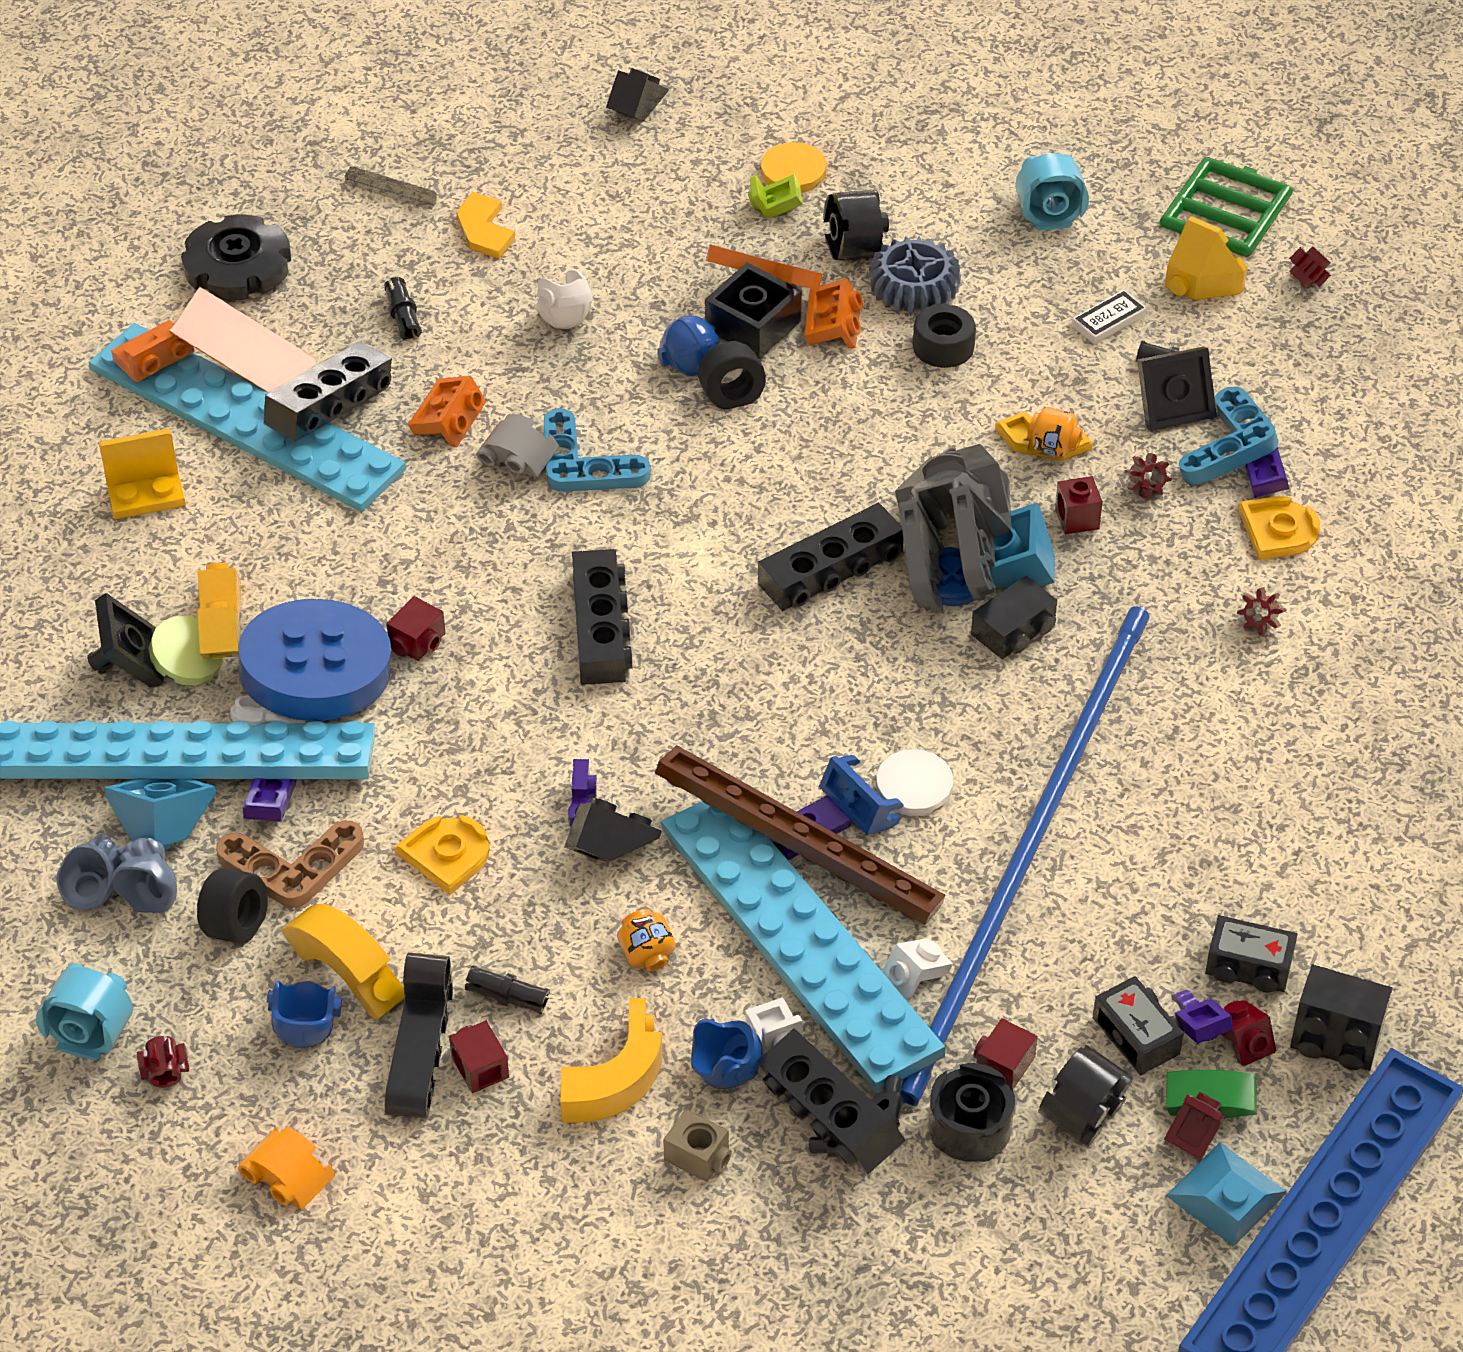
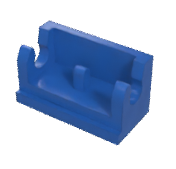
[819,755,904,835]

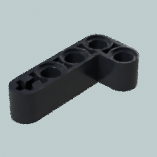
[385,952,453,1118]

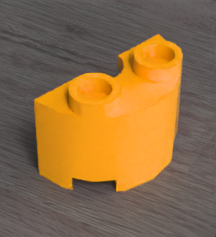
[238,1127,335,1210]

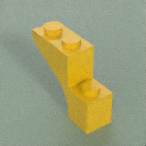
[197,563,241,659]

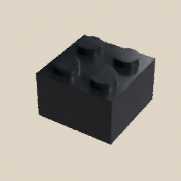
[705,262,802,359]
[1290,964,1393,1071]

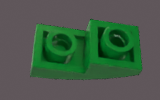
[1166,1070,1257,1118]

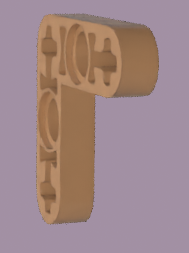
[216,820,364,908]

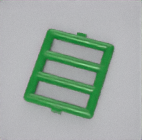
[1160,157,1293,257]

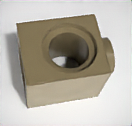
[663,1109,732,1182]

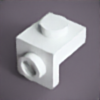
[882,938,953,999]
[746,997,803,1055]

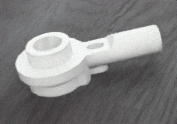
[230,695,307,726]

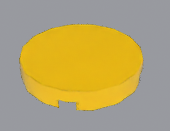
[761,142,826,192]

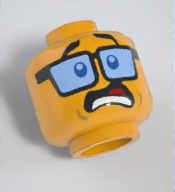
[1027,407,1083,458]
[617,909,676,972]

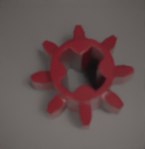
[1289,246,1331,288]
[1124,453,1172,499]
[1237,587,1287,635]
[137,1036,189,1088]

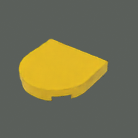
[1238,496,1320,560]
[394,815,490,895]

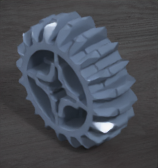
[869,236,961,316]

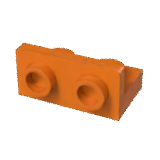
[804,278,863,348]
[111,320,195,383]
[408,375,486,447]

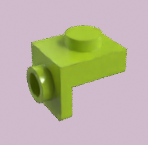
[748,174,803,218]

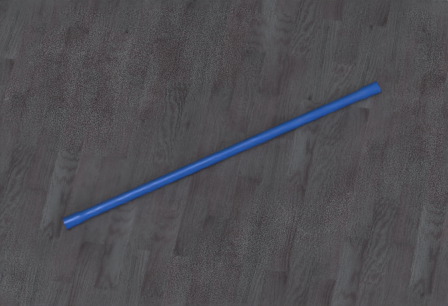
[900,606,1150,1107]

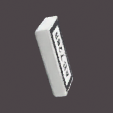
[1072,290,1147,345]

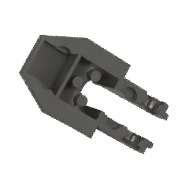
[895,444,1011,612]

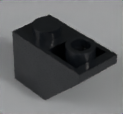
[606,68,669,121]
[564,798,662,861]

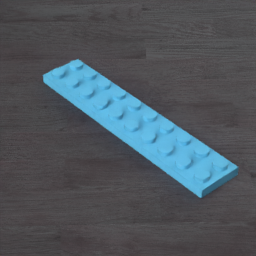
[88,322,406,512]
[0,721,375,779]
[661,801,945,1093]

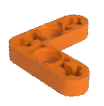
[705,244,823,290]

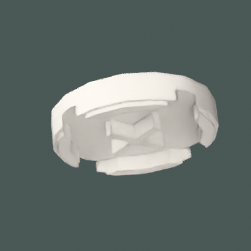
[876,749,953,816]

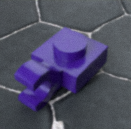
[568,759,597,828]
[1171,989,1233,1044]

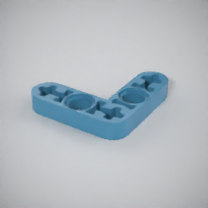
[1179,386,1279,485]
[543,408,651,492]

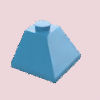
[990,503,1055,589]
[104,779,216,850]
[1167,1142,1287,1247]

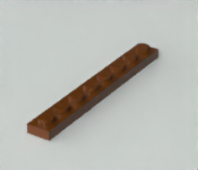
[655,745,946,925]

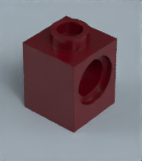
[1055,476,1103,535]
[449,1020,509,1094]

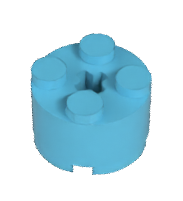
[1015,153,1089,230]
[36,963,133,1060]

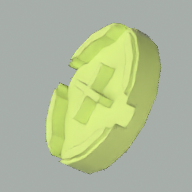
[149,616,224,685]

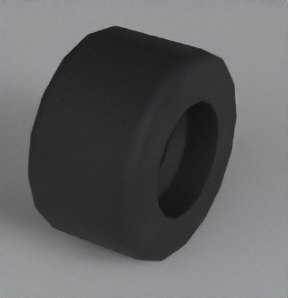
[913,304,976,368]
[698,341,766,409]
[197,868,268,944]

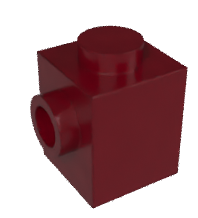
[386,596,446,661]
[973,1018,1038,1090]

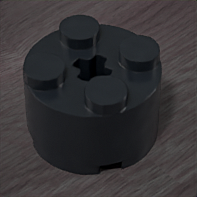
[823,189,889,260]
[1038,1045,1133,1146]
[928,1063,1015,1162]

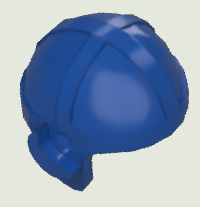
[657,315,719,376]
[266,981,342,1048]
[691,1018,762,1090]

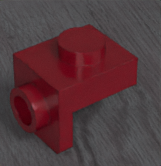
[1221,1000,1276,1066]
[1164,1091,1226,1160]

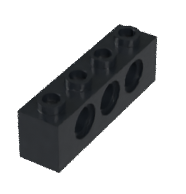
[263,341,392,442]
[758,502,904,611]
[572,549,632,685]
[758,1028,906,1174]

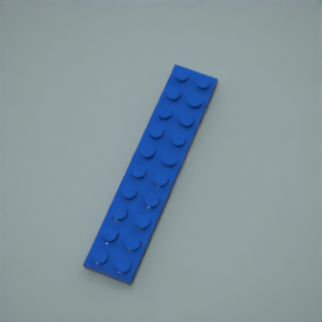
[1178,1048,1463,1352]

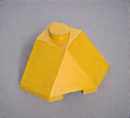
[1165,216,1247,300]

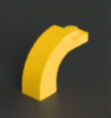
[280,904,405,1020]
[560,998,662,1123]

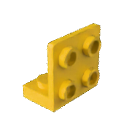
[99,428,186,520]

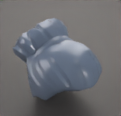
[56,834,122,910]
[111,838,177,913]

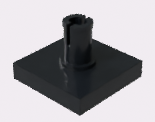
[1137,346,1217,431]
[87,593,164,688]

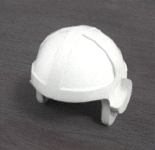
[534,270,593,329]

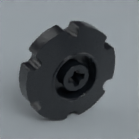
[181,214,292,300]

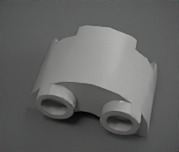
[476,414,559,477]

